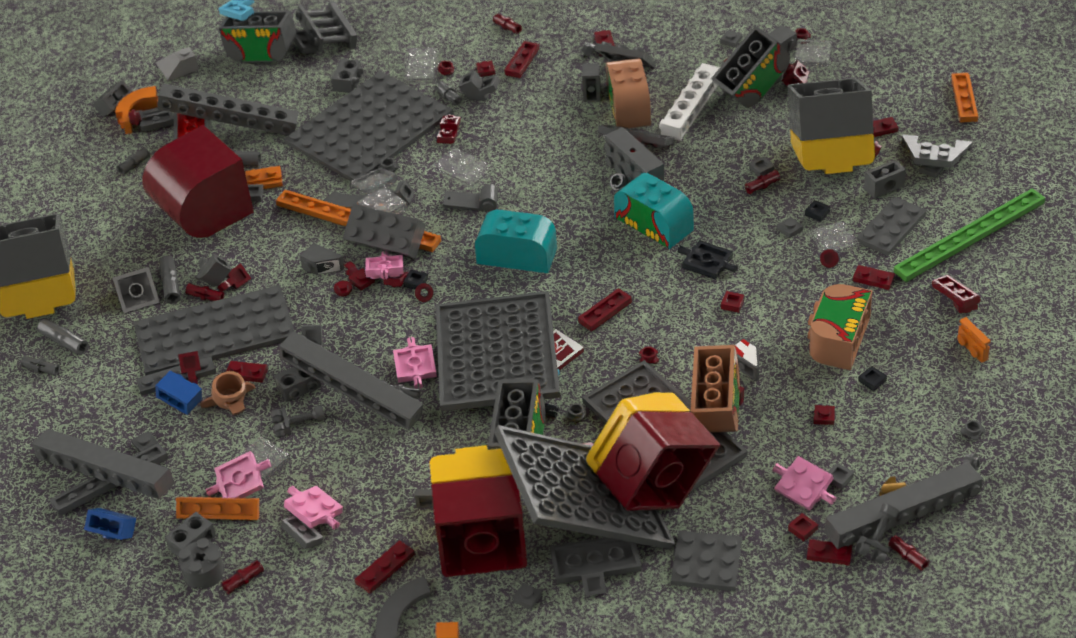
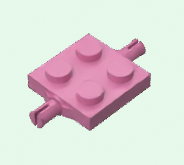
[365,251,404,279]
[393,337,437,389]
[206,451,272,498]
[773,456,836,511]
[284,486,343,530]

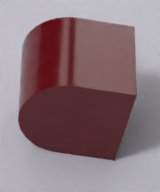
[142,125,254,238]

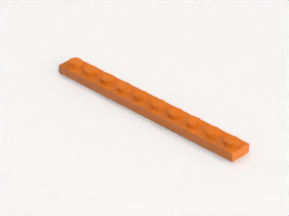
[276,190,441,253]

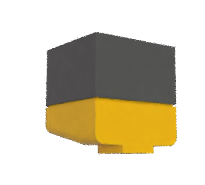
[787,78,875,174]
[0,214,76,319]

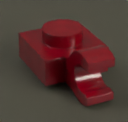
[344,261,375,291]
[217,263,251,292]
[178,351,201,385]

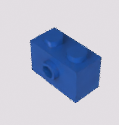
[155,370,202,415]
[84,508,137,540]

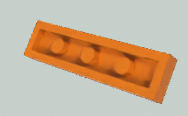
[951,73,978,122]
[176,497,259,520]

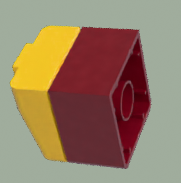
[586,392,720,511]
[430,445,527,577]

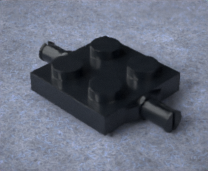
[677,240,738,280]

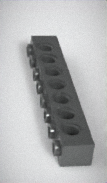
[157,83,299,136]

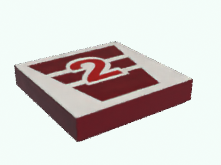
[553,329,584,371]

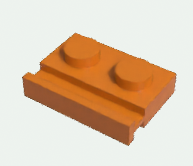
[245,166,283,189]
[957,317,991,363]

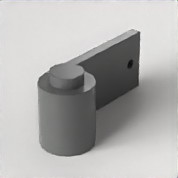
[443,184,498,211]

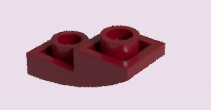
[437,115,460,144]

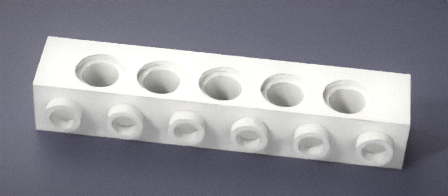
[659,63,720,141]

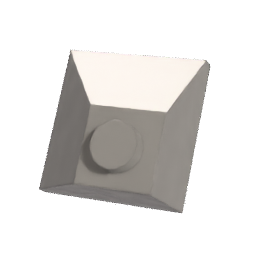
[156,47,198,81]
[112,267,160,313]

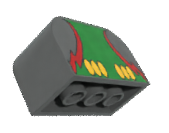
[219,10,296,64]
[711,25,790,108]
[488,379,545,450]

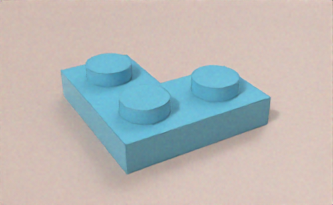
[218,0,254,21]

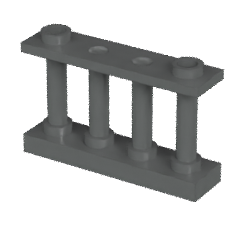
[295,1,357,53]

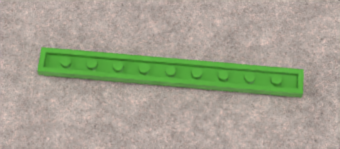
[893,188,1045,282]

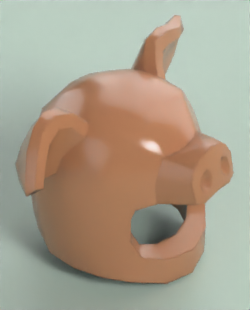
[200,371,255,415]

